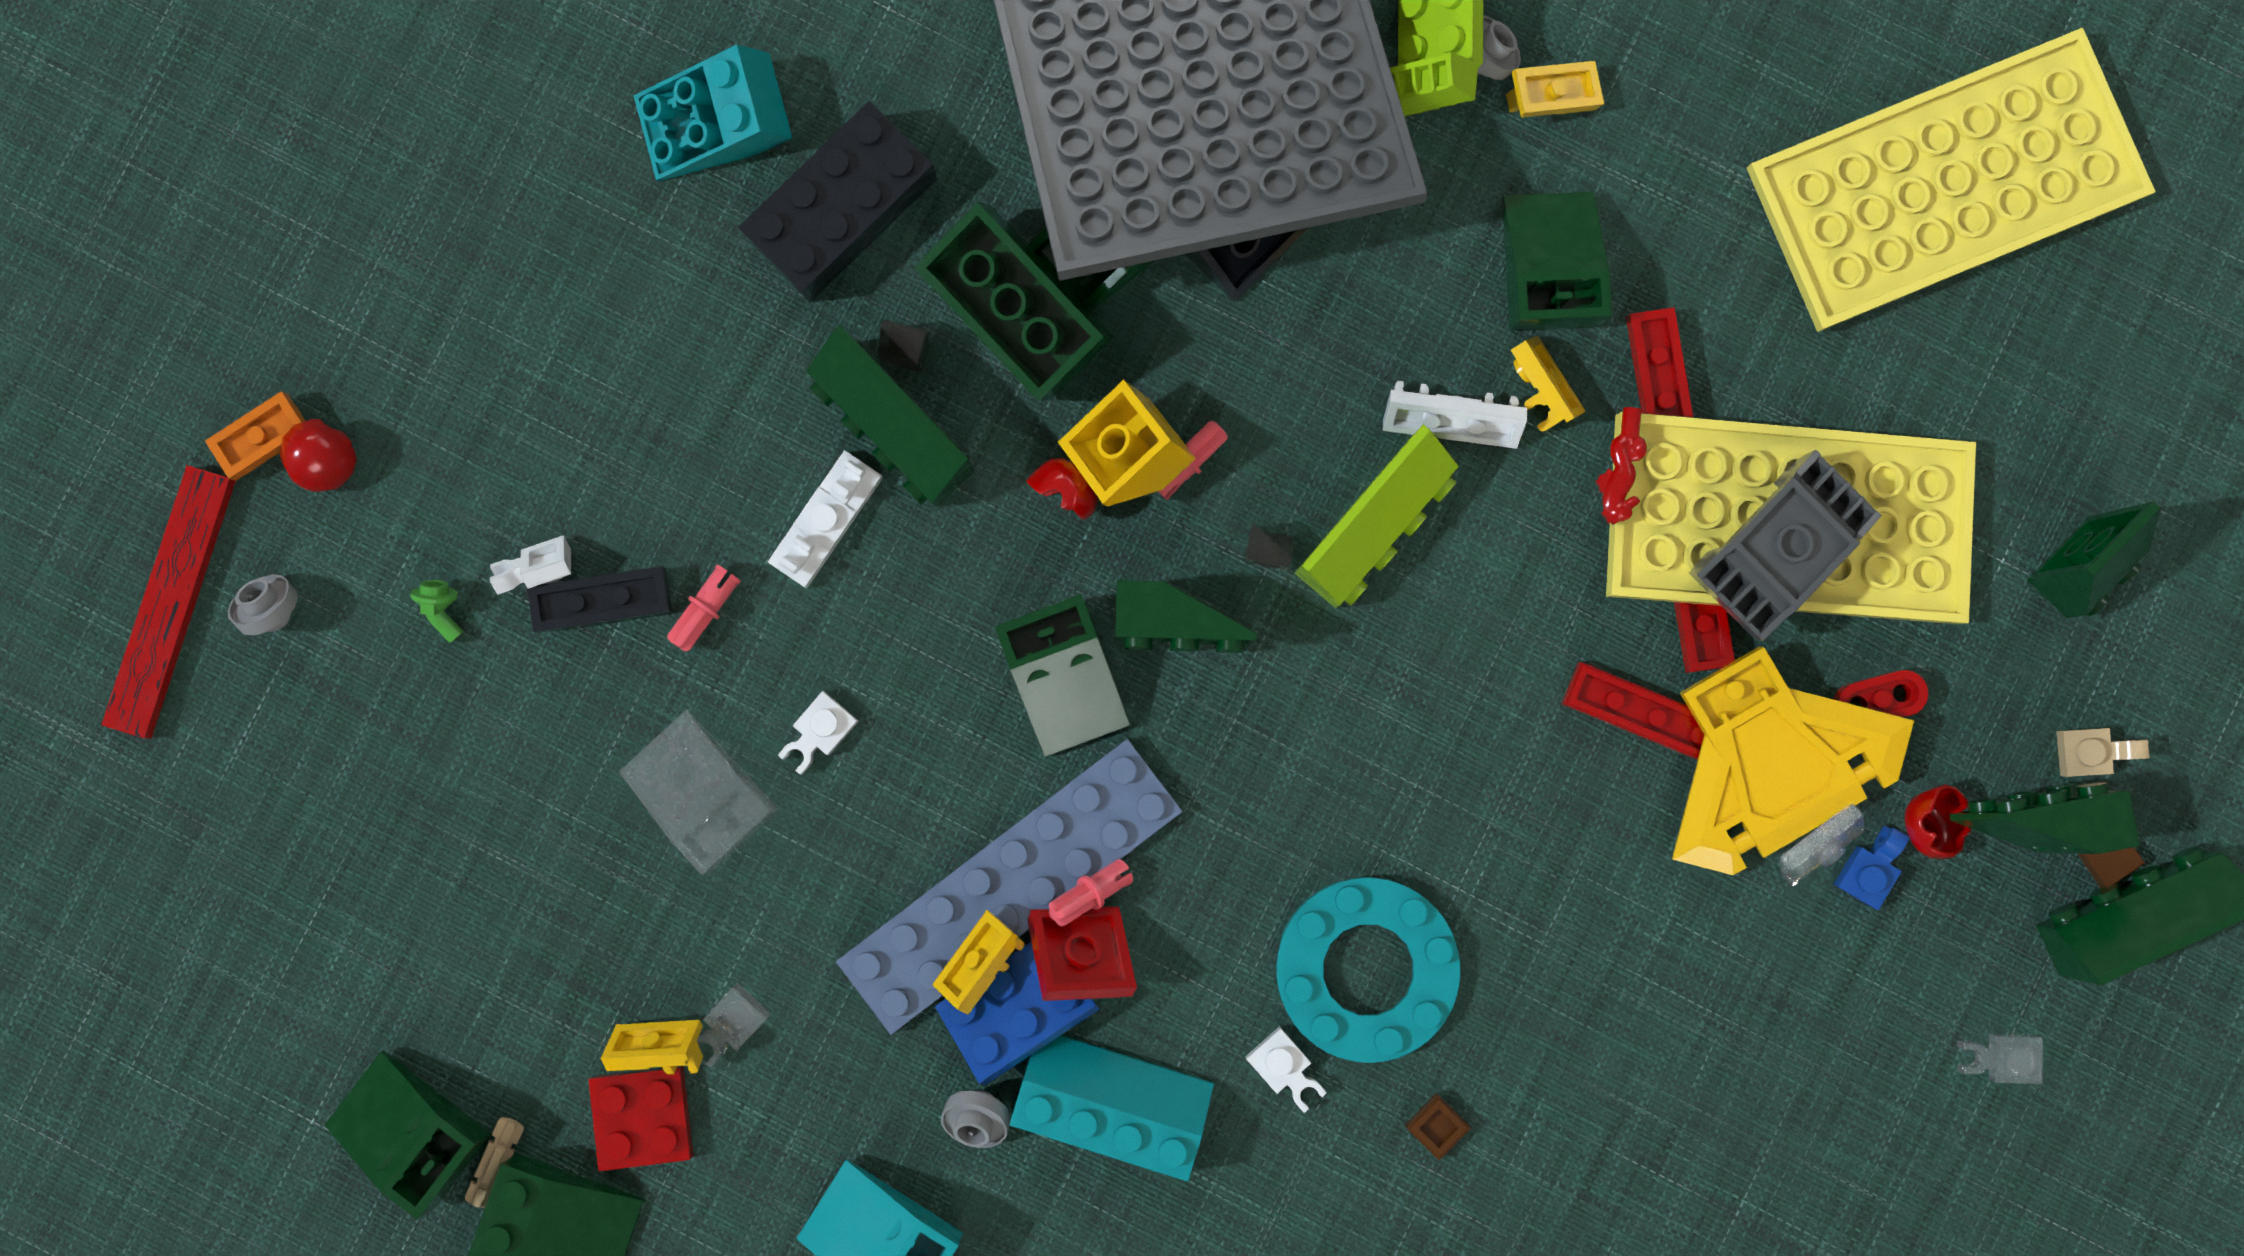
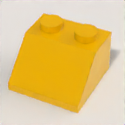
[1058,379,1196,507]

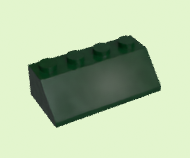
[806,325,975,508]
[2036,847,2244,986]

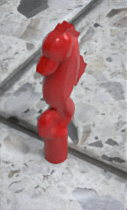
[1595,407,1647,525]

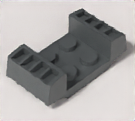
[1689,450,1882,641]

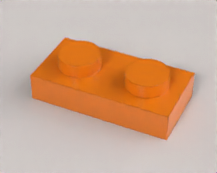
[205,391,305,481]

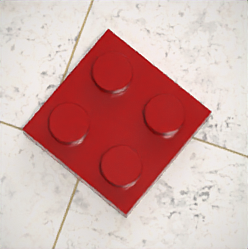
[1027,906,1137,1001]
[588,1066,694,1171]

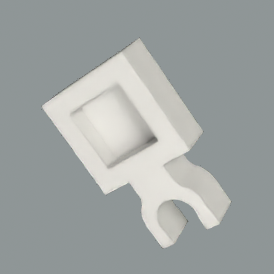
[490,535,571,595]
[778,691,859,775]
[1245,1026,1326,1113]

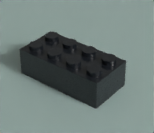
[738,101,938,303]

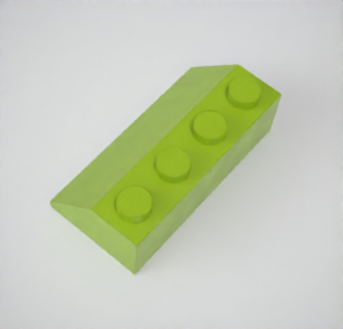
[1295,424,1459,608]

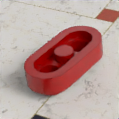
[1833,670,1928,718]

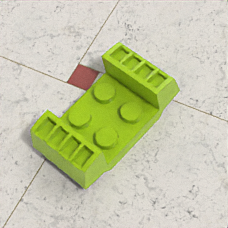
[1390,0,1483,117]

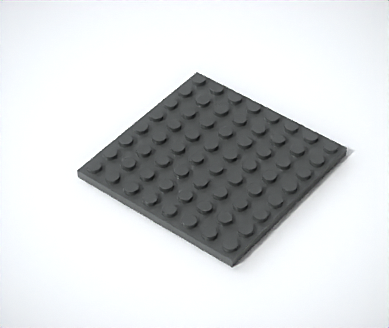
[993,0,1427,281]

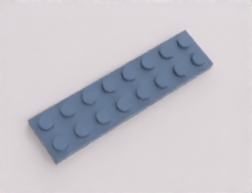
[836,739,1183,1035]

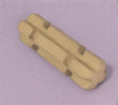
[465,1117,524,1208]

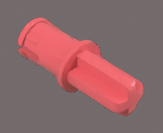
[1158,421,1228,500]
[667,564,741,652]
[1048,859,1133,926]

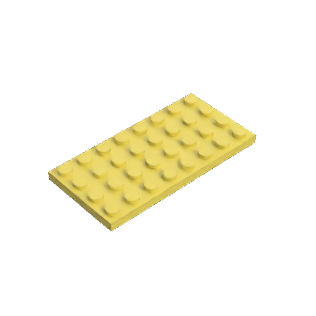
[1746,28,2156,332]
[1606,412,1976,624]

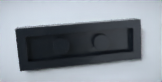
[527,566,672,633]

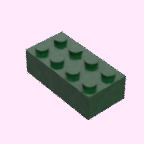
[914,202,1114,401]

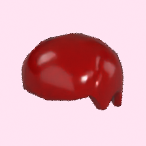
[280,419,357,492]
[1026,458,1097,520]
[1904,784,1971,860]

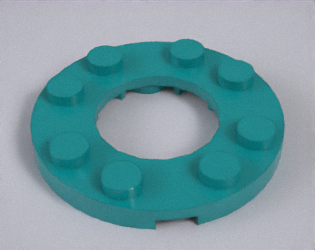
[1276,877,1460,1063]

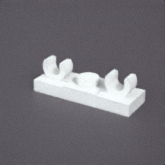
[1383,381,1527,449]
[768,450,883,588]

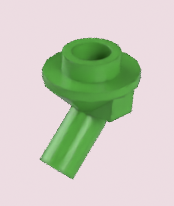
[410,580,463,643]

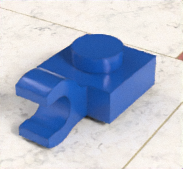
[1833,825,1909,910]

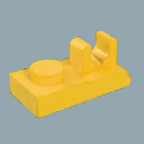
[1506,61,1604,118]
[1511,336,1586,431]
[932,910,1025,1015]
[601,1020,703,1074]

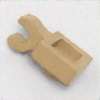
[2056,728,2150,777]

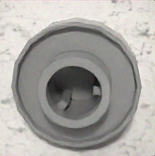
[1477,16,1521,80]
[228,574,298,636]
[941,1090,1011,1148]

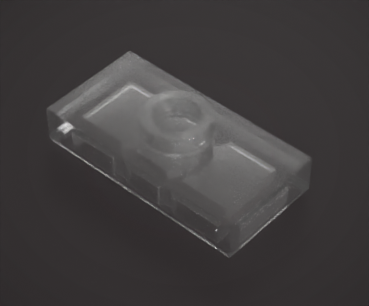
[1780,804,1864,887]

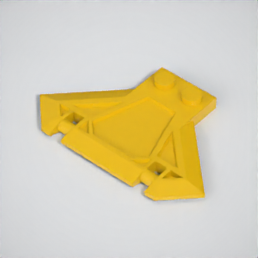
[1672,646,1914,875]

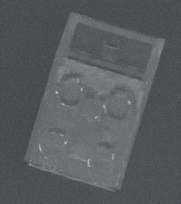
[619,710,780,875]

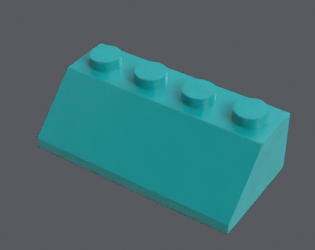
[1009,1035,1214,1182]

